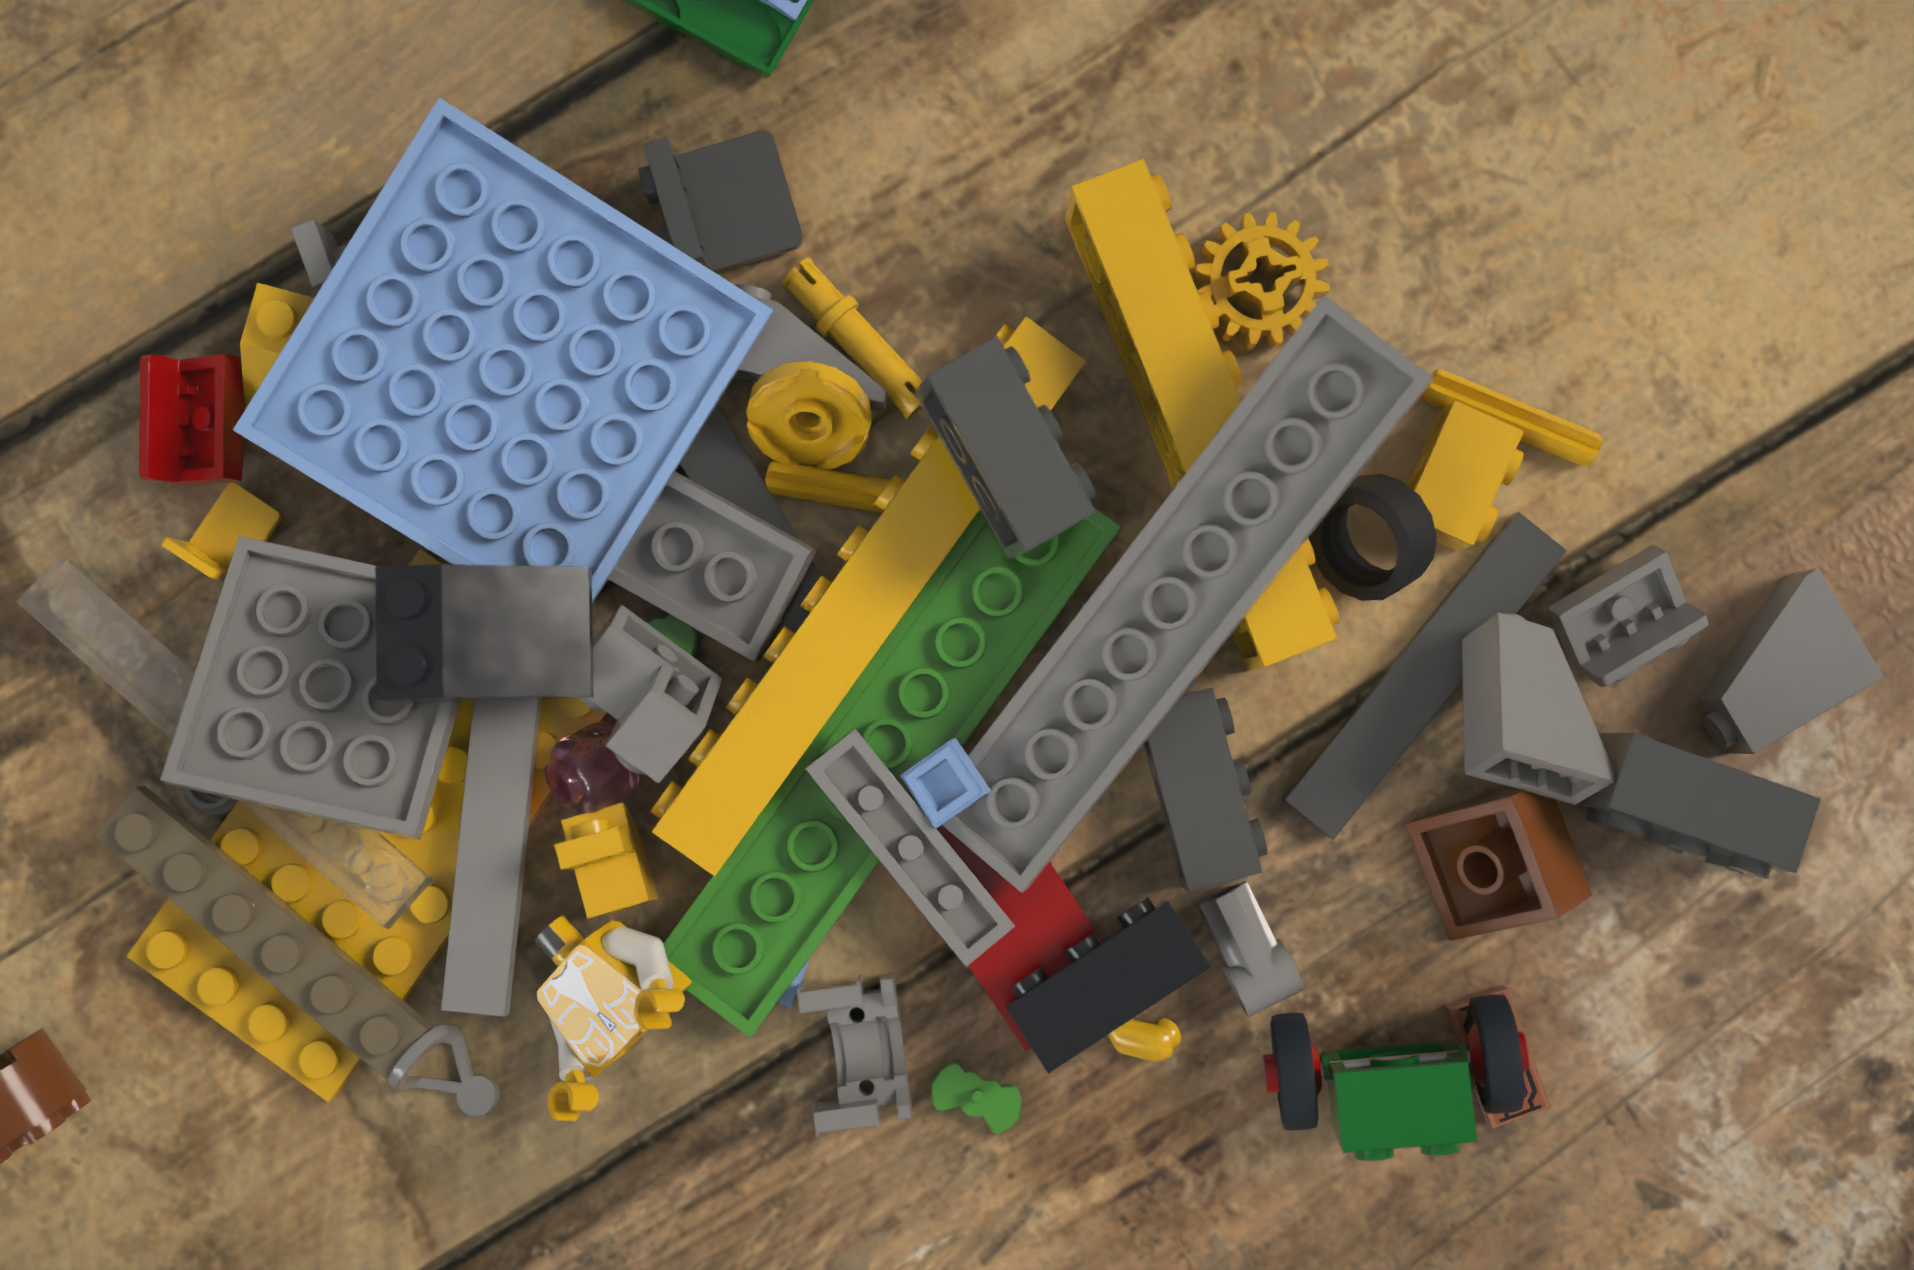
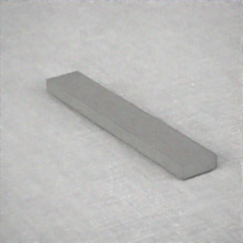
[441,699,542,1017]

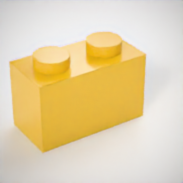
[1407,400,1524,551]

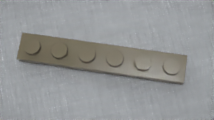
[94,786,434,1079]

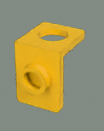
[161,483,282,581]

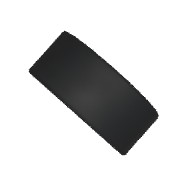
[1308,474,1437,601]

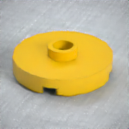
[746,361,872,470]

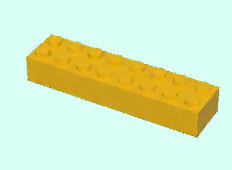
[1065,158,1340,672]

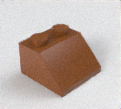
[1406,786,1592,941]

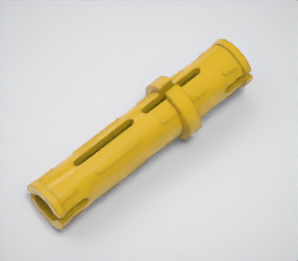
[781,257,923,420]

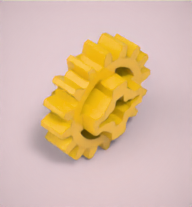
[1193,212,1330,350]

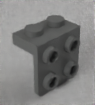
[639,130,803,273]

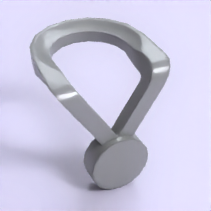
[388,1024,500,1117]

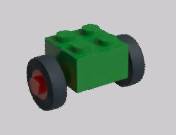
[1263,994,1529,1161]

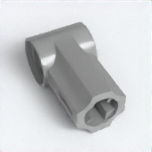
[1197,881,1305,1018]

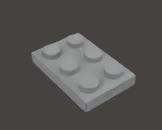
[608,471,817,662]

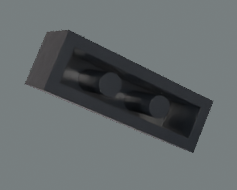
[1006,897,1211,1074]

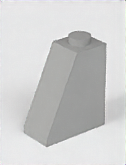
[1698,568,1884,754]
[1462,612,1615,805]

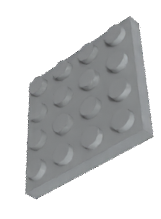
[160,536,460,840]

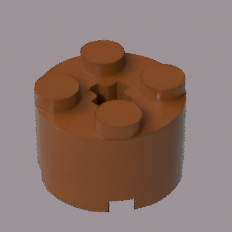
[0,1028,91,1164]

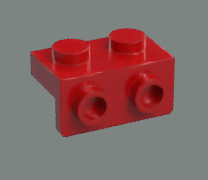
[139,354,243,486]

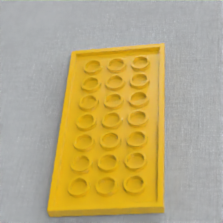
[126,549,610,1102]

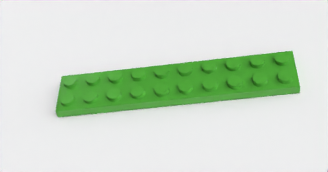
[664,507,1121,1038]

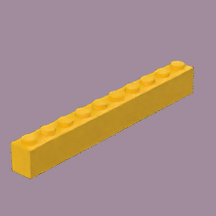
[650,316,1086,876]

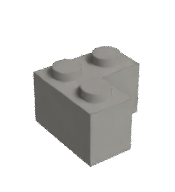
[578,605,723,783]

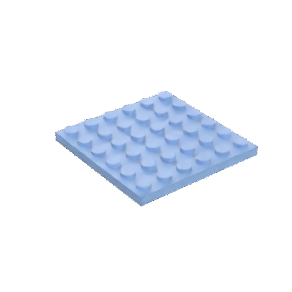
[233,97,774,604]

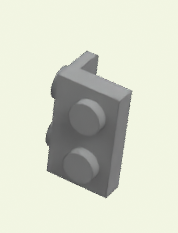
[1547,545,1709,687]

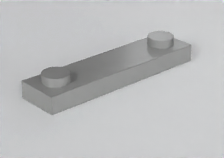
[805,727,1015,967]

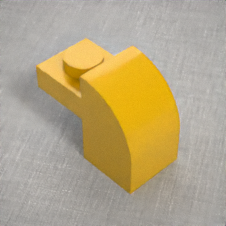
[554,803,659,919]

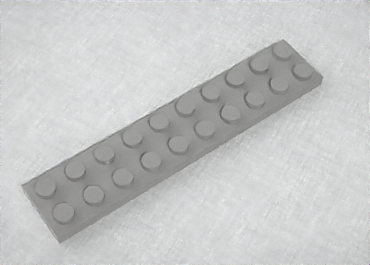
[942,295,1434,893]

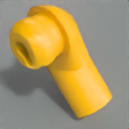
[1107,1018,1181,1063]

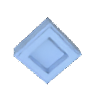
[900,738,991,829]

